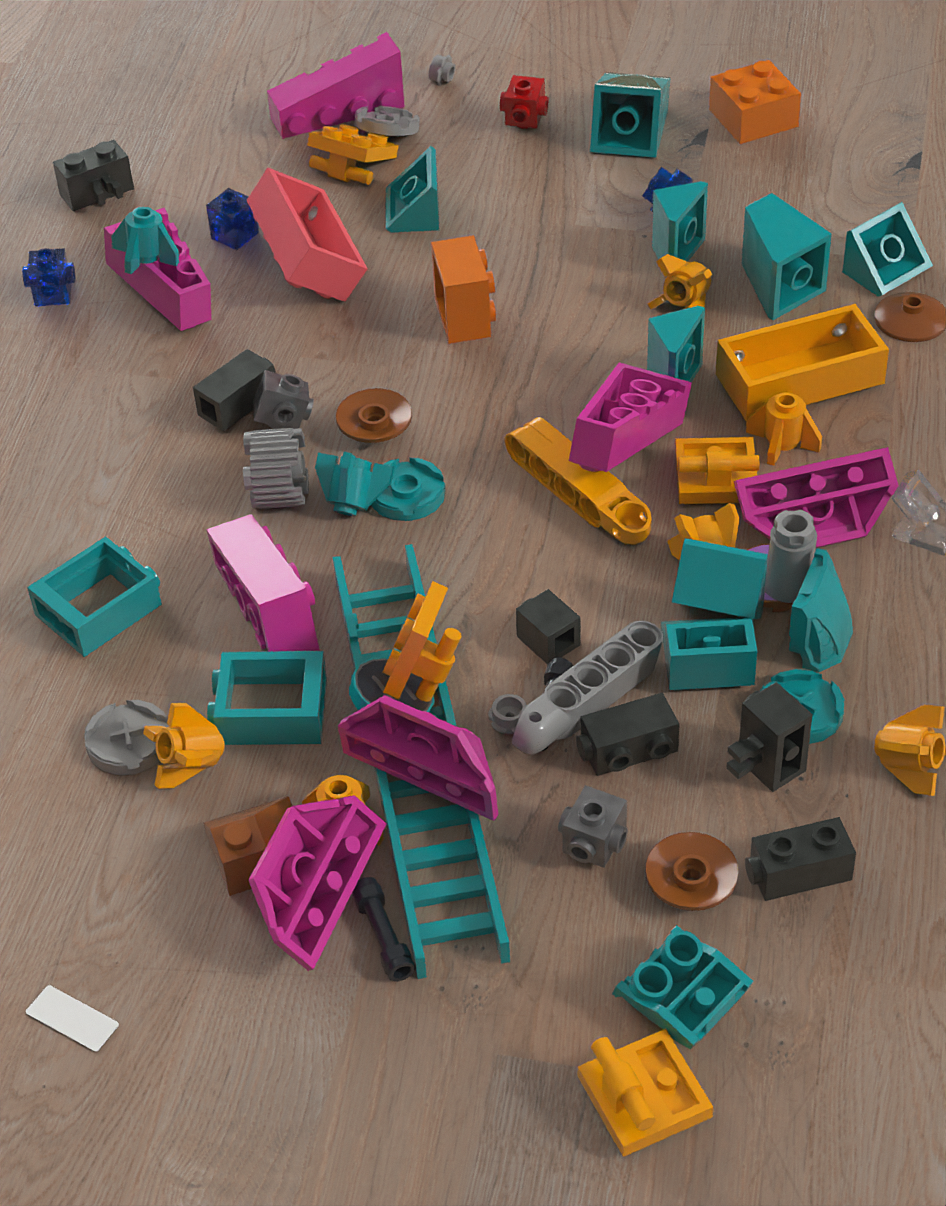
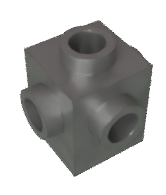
[253,370,314,429]
[558,785,628,868]

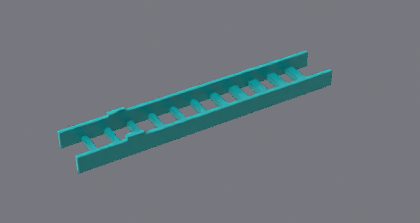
[333,544,510,979]

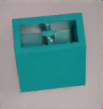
[661,617,758,690]

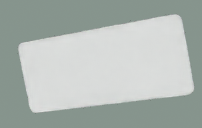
[26,985,119,1051]

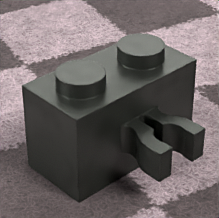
[53,139,134,212]
[727,682,813,792]

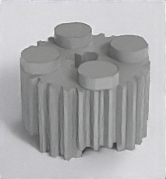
[243,428,309,509]

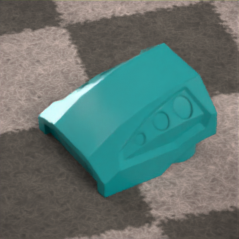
[789,548,853,672]
[612,925,754,1050]

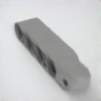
[512,620,663,755]

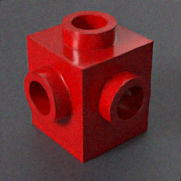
[500,75,549,129]

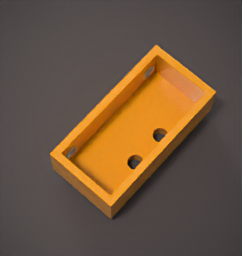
[715,304,889,421]

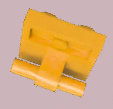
[307,125,399,185]
[675,437,760,504]
[382,581,462,702]
[578,1029,714,1157]

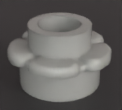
[428,55,456,86]
[488,694,531,734]

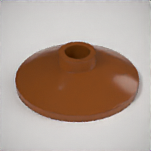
[874,292,946,342]
[336,388,412,443]
[645,832,739,911]

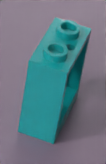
[27,536,162,657]
[207,651,327,745]

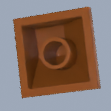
[203,796,292,896]

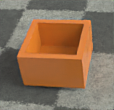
[709,60,801,144]
[431,235,496,344]

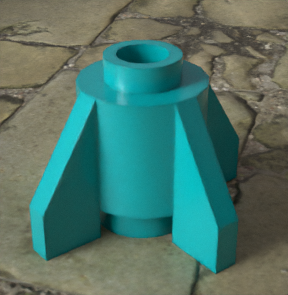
[111,207,179,274]
[315,452,395,516]

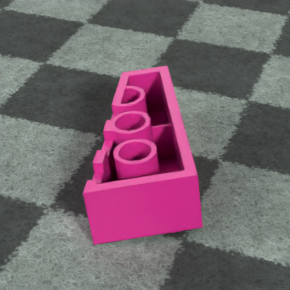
[267,32,405,139]
[104,208,211,331]
[568,362,692,472]
[206,514,320,652]

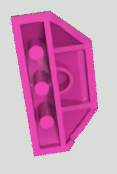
[734,447,899,548]
[338,695,499,821]
[248,795,387,971]

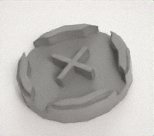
[354,106,420,136]
[84,700,169,775]

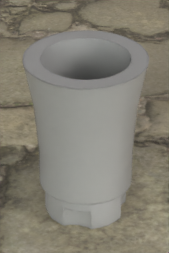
[765,509,817,603]

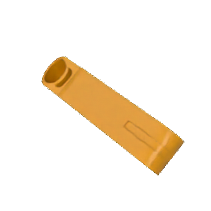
[504,417,652,545]

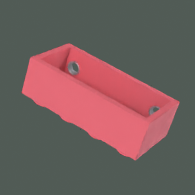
[247,167,368,302]

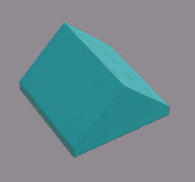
[386,146,439,233]
[652,181,708,276]
[842,202,933,297]
[647,306,705,382]
[672,538,768,619]

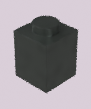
[516,589,581,665]

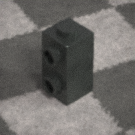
[193,349,276,431]
[576,692,680,776]
[745,817,856,901]

